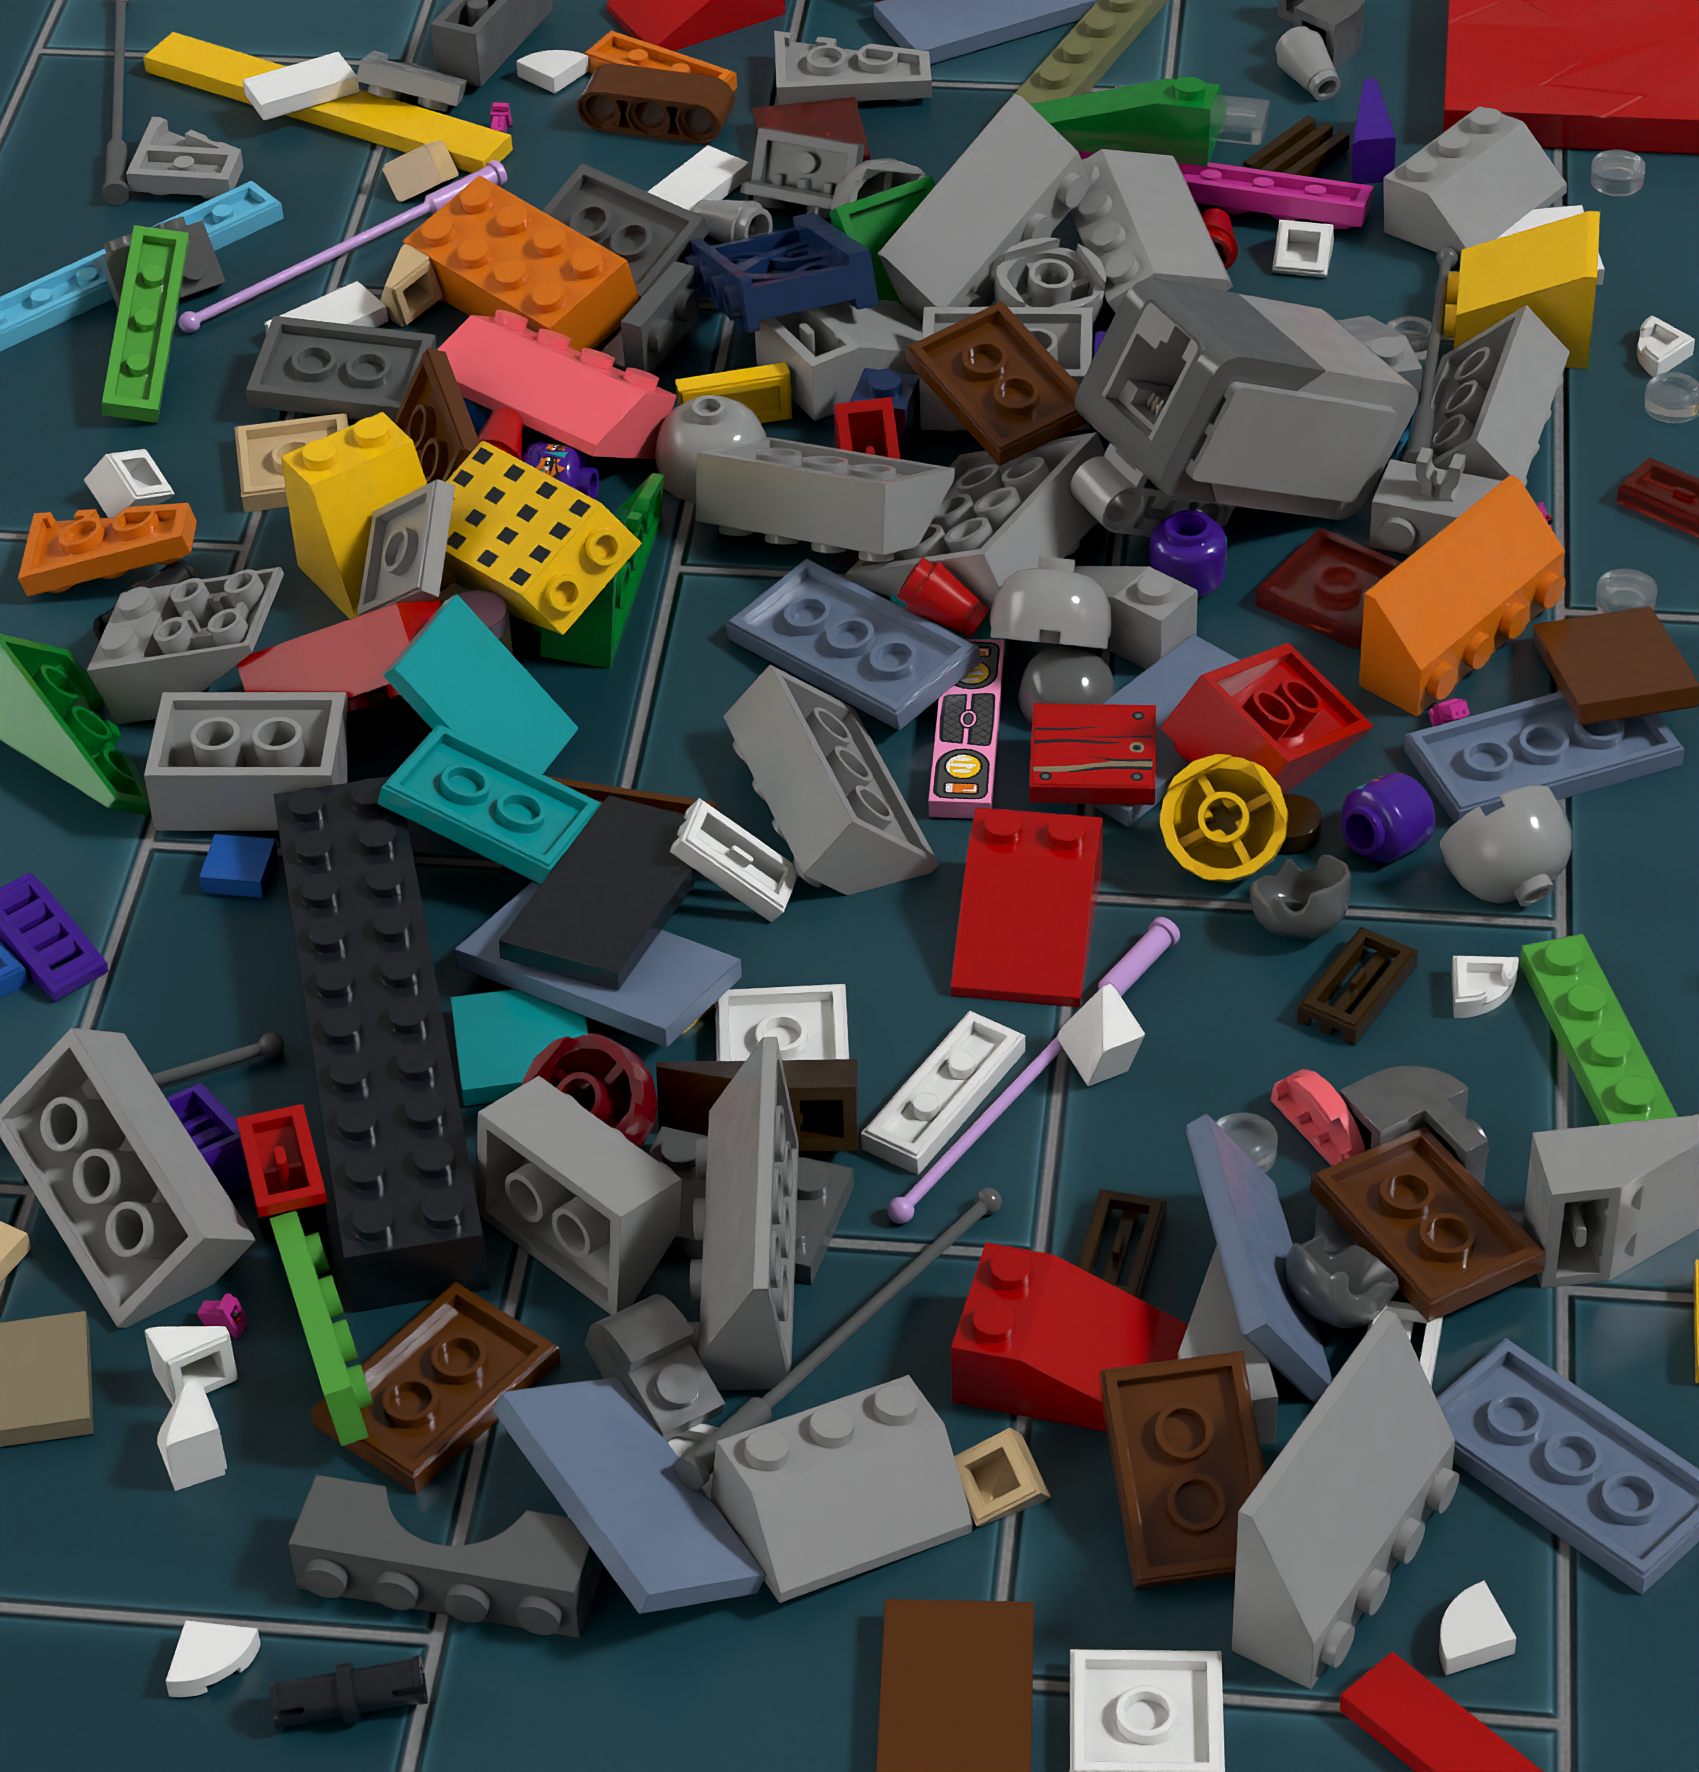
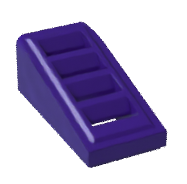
[1351,78,1396,184]
[0,873,109,1002]
[166,1083,250,1195]

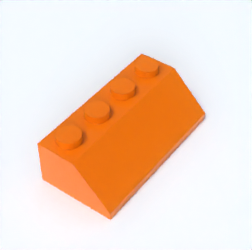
[1359,474,1565,717]

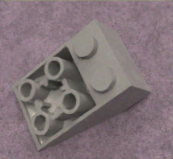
[755,300,923,421]
[87,567,284,725]
[1522,1114,1699,1288]

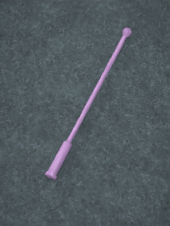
[179,160,507,333]
[887,917,1180,1224]

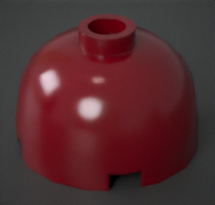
[521,1033,658,1148]

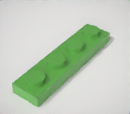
[102,225,189,423]
[1520,934,1678,1125]
[270,1210,374,1447]

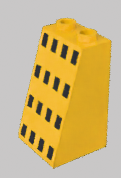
[444,441,642,635]

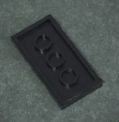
[499,795,701,990]

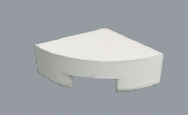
[516,50,589,94]
[1637,315,1695,379]
[1451,956,1518,1018]
[1439,1581,1516,1675]
[166,1620,261,1697]

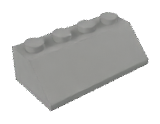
[878,94,1091,325]
[1070,149,1233,313]
[1430,305,1570,486]
[695,437,955,562]
[723,665,939,896]
[0,1028,256,1328]

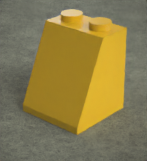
[1443,211,1600,369]
[281,412,457,619]

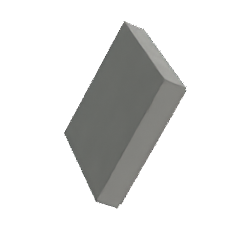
[357,479,455,616]

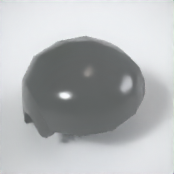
[1016,644,1116,723]
[1250,855,1351,939]
[1284,1235,1399,1329]

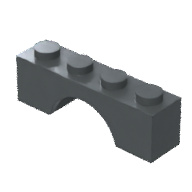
[288,1475,603,1638]

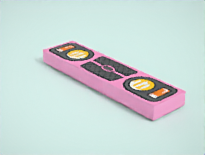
[928,639,1005,819]

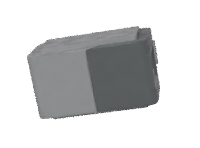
[1070,278,1418,537]

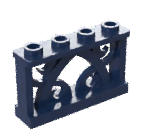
[685,212,879,333]

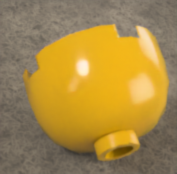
[1160,754,1288,883]

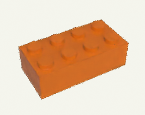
[403,175,640,352]

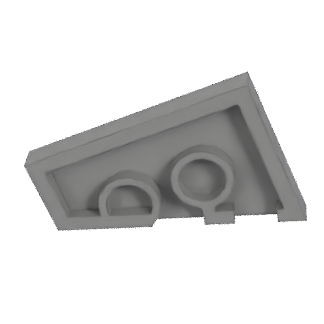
[774,31,932,107]

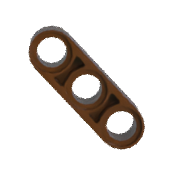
[577,63,735,144]

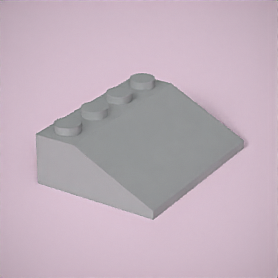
[846,432,1105,619]
[689,1037,799,1390]
[1232,1309,1459,1690]

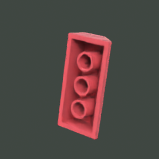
[437,310,677,459]

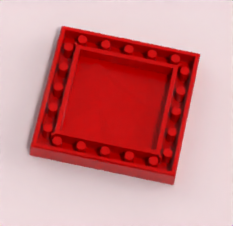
[1443,0,1699,154]

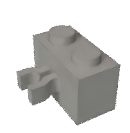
[1369,447,1502,555]

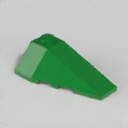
[1030,77,1227,166]
[532,473,664,669]
[0,634,151,815]

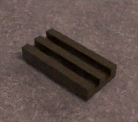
[1243,115,1350,177]
[1297,927,1418,1046]
[1076,1189,1167,1300]

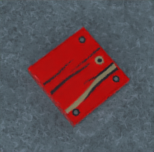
[1029,703,1156,805]

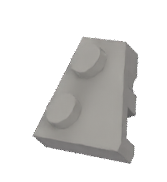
[356,50,467,111]
[126,117,244,198]

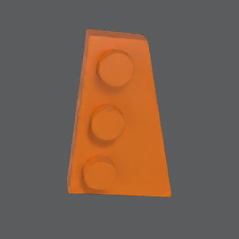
[18,503,197,597]

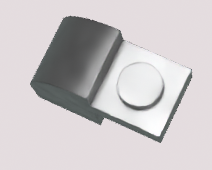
[1278,0,1365,68]
[1340,1066,1489,1187]
[584,1294,726,1441]

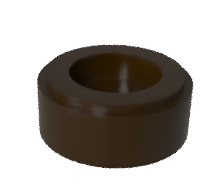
[1279,794,1322,853]

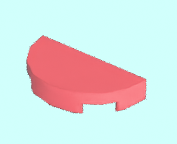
[1270,1069,1365,1166]

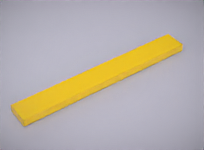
[143,32,513,173]

